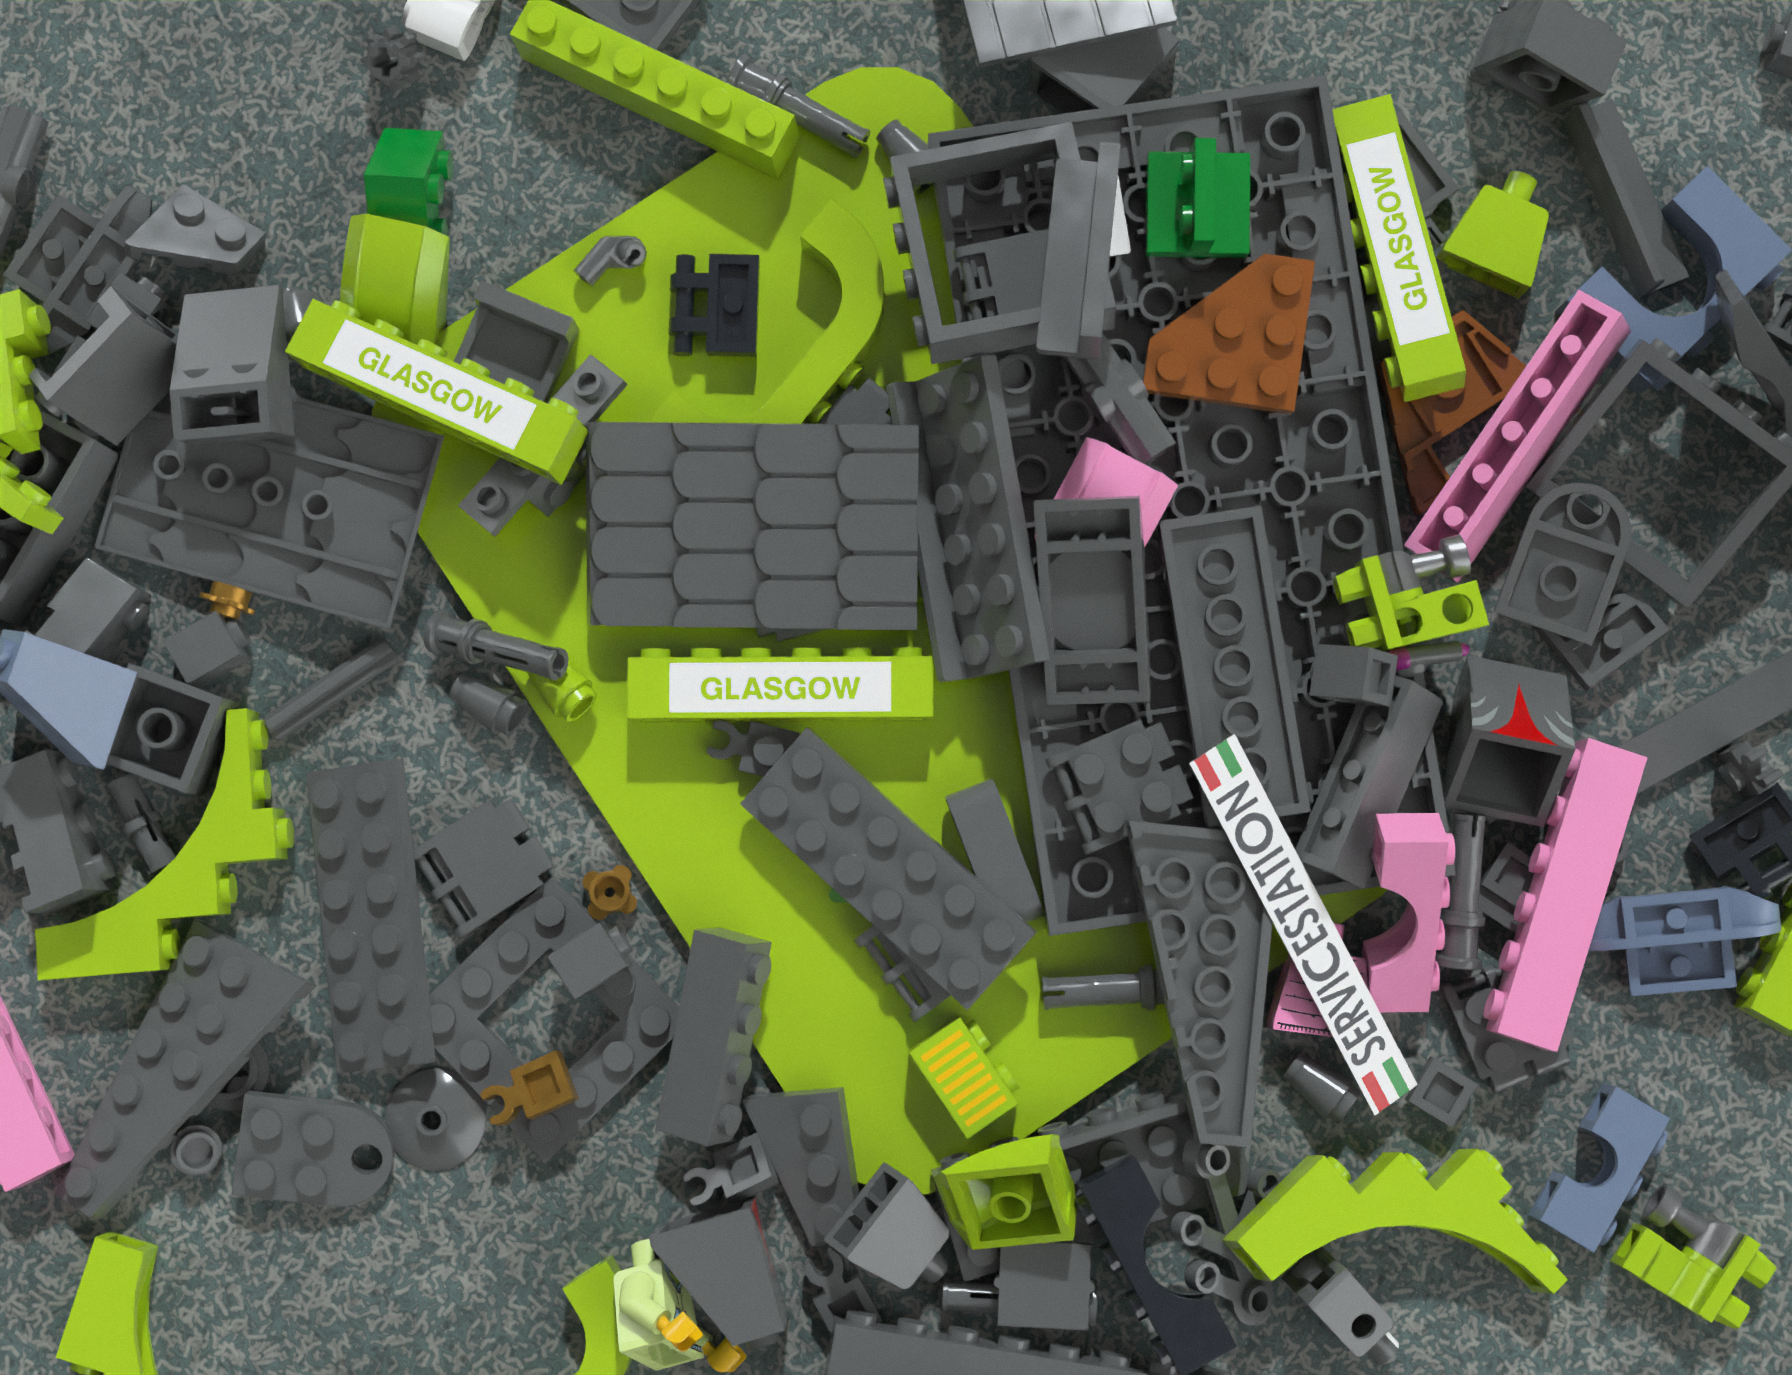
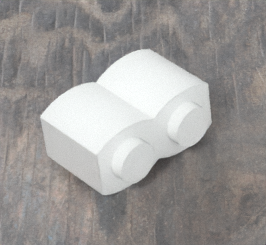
[403,0,495,61]

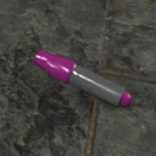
[1386,640,1470,675]

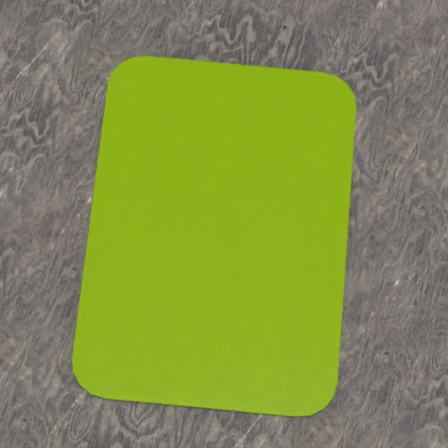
[372,67,1388,1194]

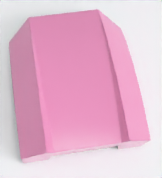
[1034,437,1178,548]

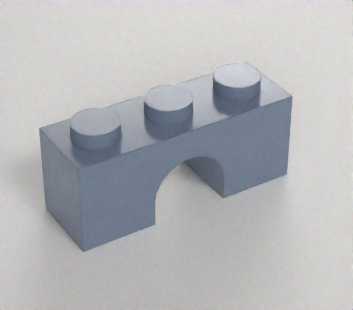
[1528,1083,1670,1253]

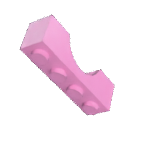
[1361,813,1455,1013]

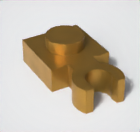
[480,1050,579,1126]

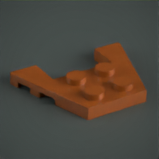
[1376,310,1581,515]

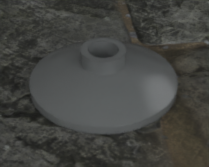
[385,1068,487,1170]

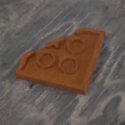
[1142,253,1315,414]

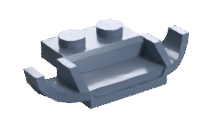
[1588,886,1782,996]

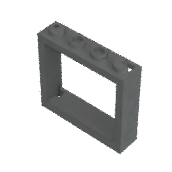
[883,122,1116,364]
[1525,337,1792,608]

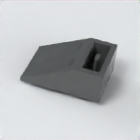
[170,285,295,445]

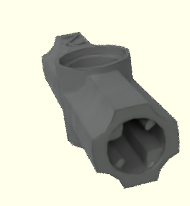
[0,105,49,259]
[1063,332,1176,465]

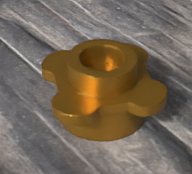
[199,581,255,620]
[582,865,637,920]

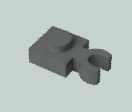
[706,721,800,777]
[1716,741,1784,797]
[683,1132,779,1211]
[804,1246,883,1333]

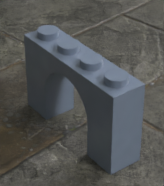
[1555,166,1792,395]

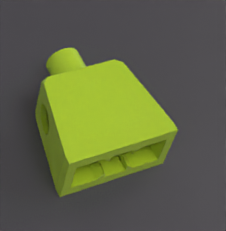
[1436,171,1549,299]

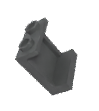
[454,280,579,403]
[29,286,178,446]

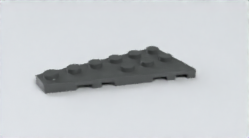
[1125,820,1272,1148]
[55,920,317,1219]

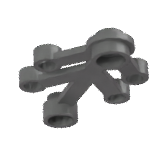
[1170,1137,1282,1325]

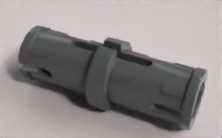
[105,773,176,876]

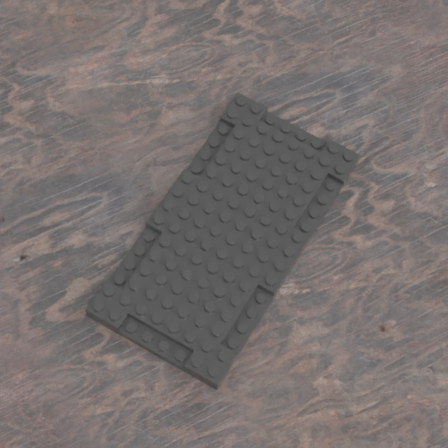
[927,75,1456,936]

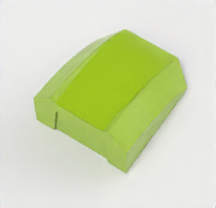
[340,214,450,345]
[934,1134,1077,1250]

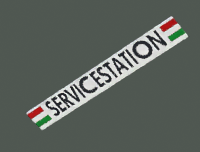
[1189,734,1418,1115]

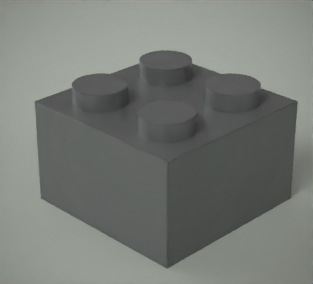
[1473,0,1627,114]
[106,663,240,796]

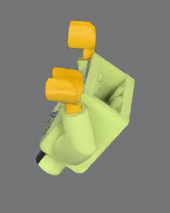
[613,1239,747,1373]

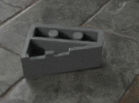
[25,558,151,664]
[0,749,116,913]

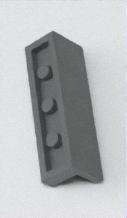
[1563,99,1689,299]
[1036,142,1121,359]
[1295,676,1443,888]

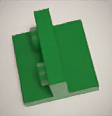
[1145,138,1250,258]

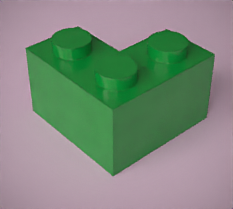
[363,128,453,236]

